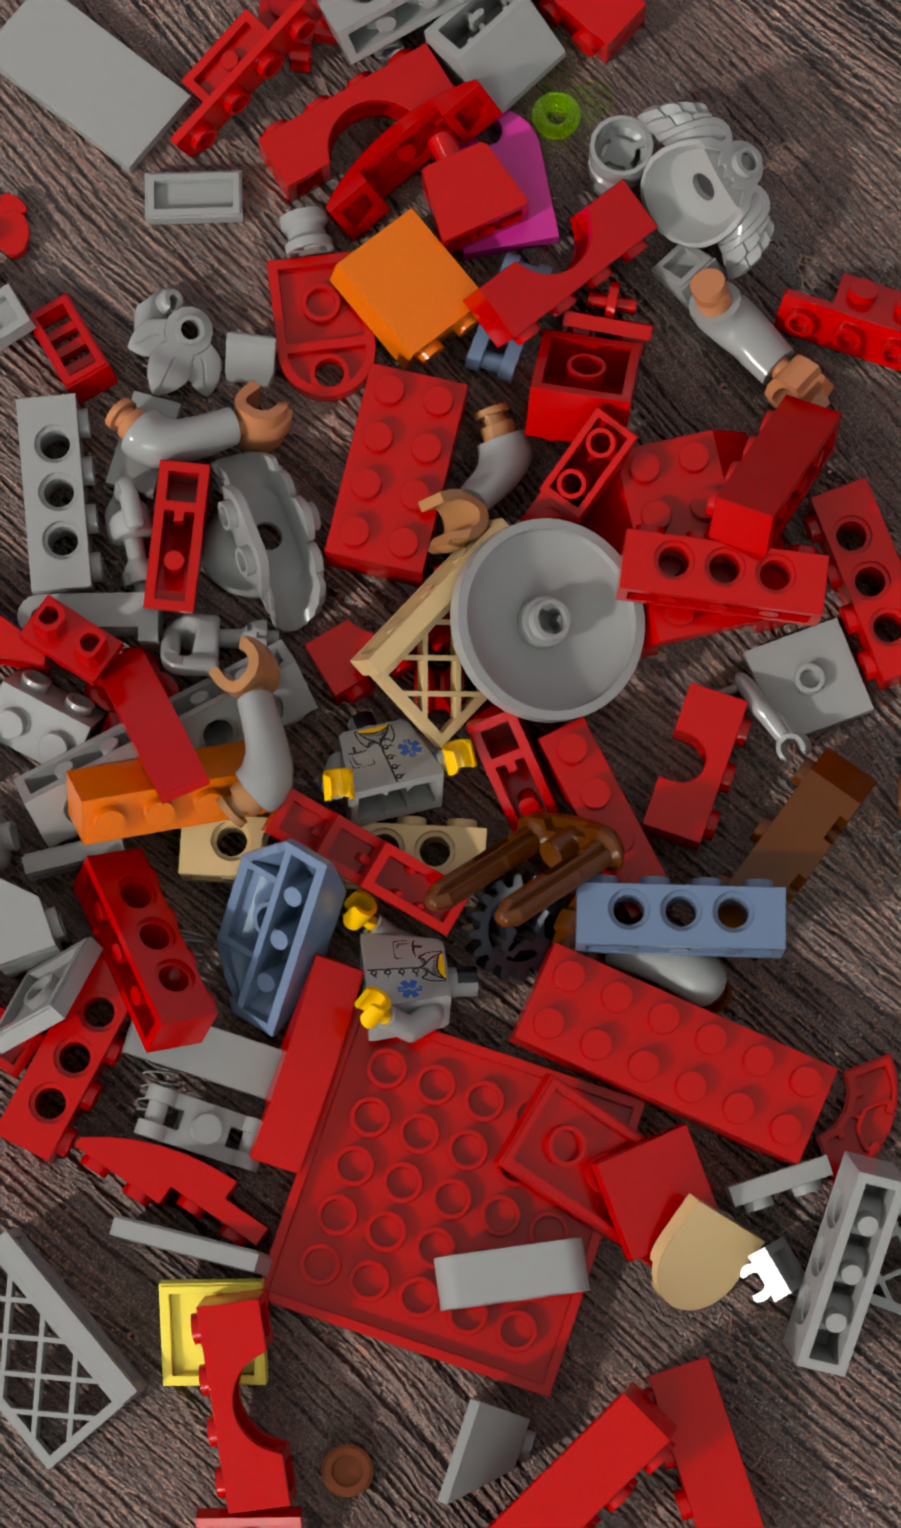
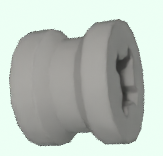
[279,206,334,259]

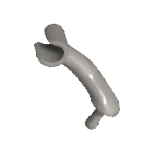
[715,672,812,762]

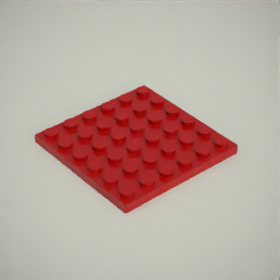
[261,1005,646,1398]

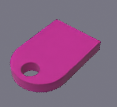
[456,110,559,261]

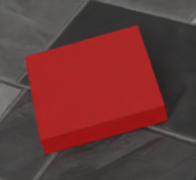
[591,1124,719,1261]

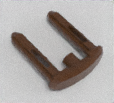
[424,812,625,927]

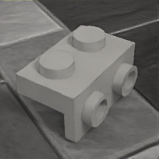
[0,669,106,764]

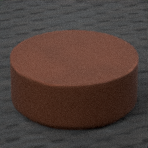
[321,1444,374,1498]

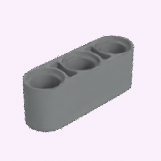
[433,1238,590,1311]

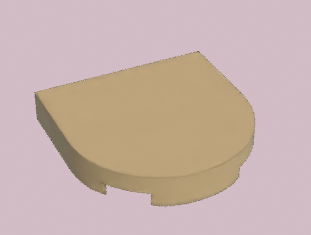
[650,1193,765,1311]

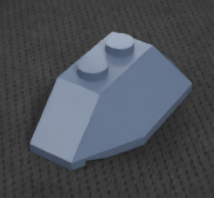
[216,838,347,1037]

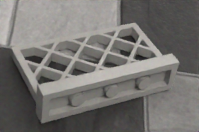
[0,1227,149,1470]

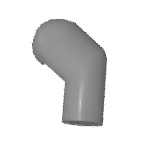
[134,287,184,354]

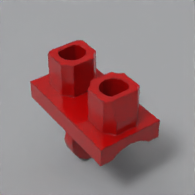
[562,281,653,356]
[19,594,123,687]

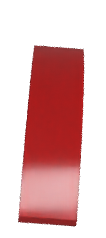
[325,79,503,241]

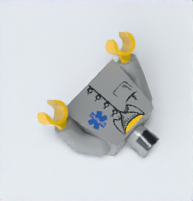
[319,711,477,826]
[343,890,478,1043]

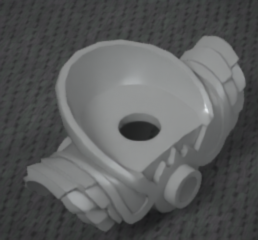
[637,101,775,279]
[202,451,326,633]

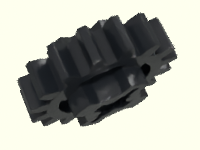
[460,869,568,981]

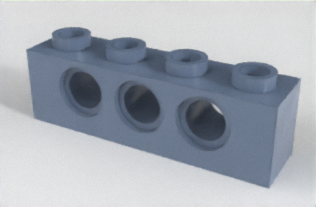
[575,874,786,958]

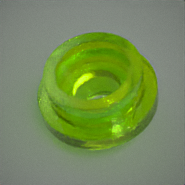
[532,92,581,140]

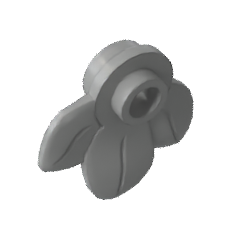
[127,306,222,397]

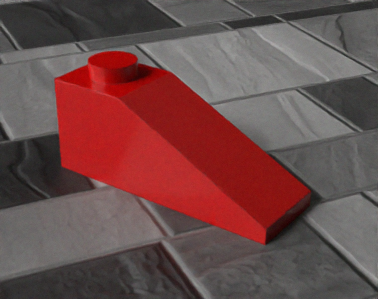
[143,460,212,614]
[466,700,562,860]

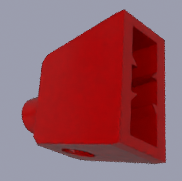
[421,129,529,254]

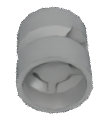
[587,115,654,195]

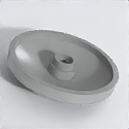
[450,518,645,723]

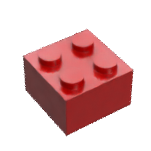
[525,329,642,442]

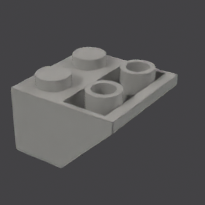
[424,0,566,119]

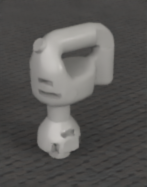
[104,475,153,592]
[160,613,279,677]

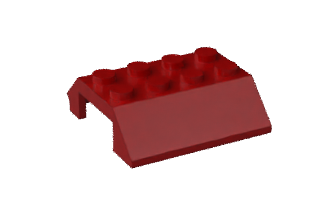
[583,430,786,658]

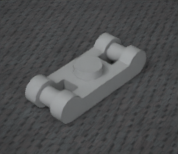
[133,1083,261,1173]

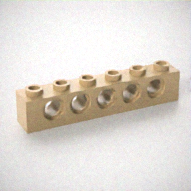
[178,813,487,892]

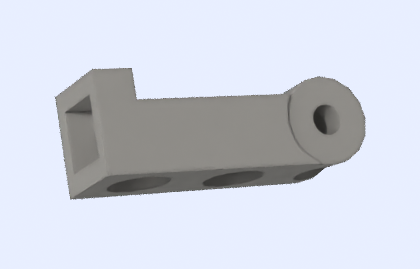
[17,592,164,651]

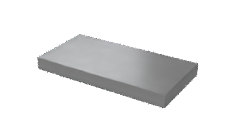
[0,0,192,174]

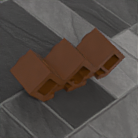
[718,747,877,928]

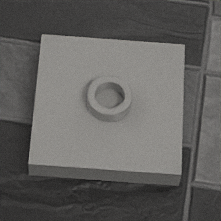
[743,617,874,744]
[0,937,103,1054]

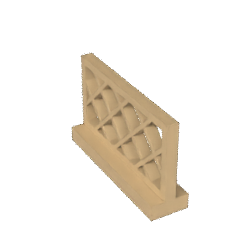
[350,518,509,748]

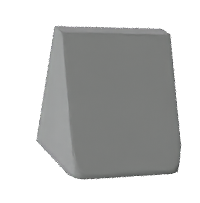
[650,244,725,309]
[225,331,278,387]

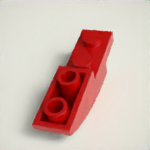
[519,407,639,526]
[74,1137,270,1248]

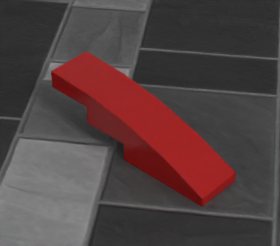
[100,646,210,804]
[261,788,469,936]
[249,953,364,1174]

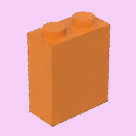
[330,208,479,370]

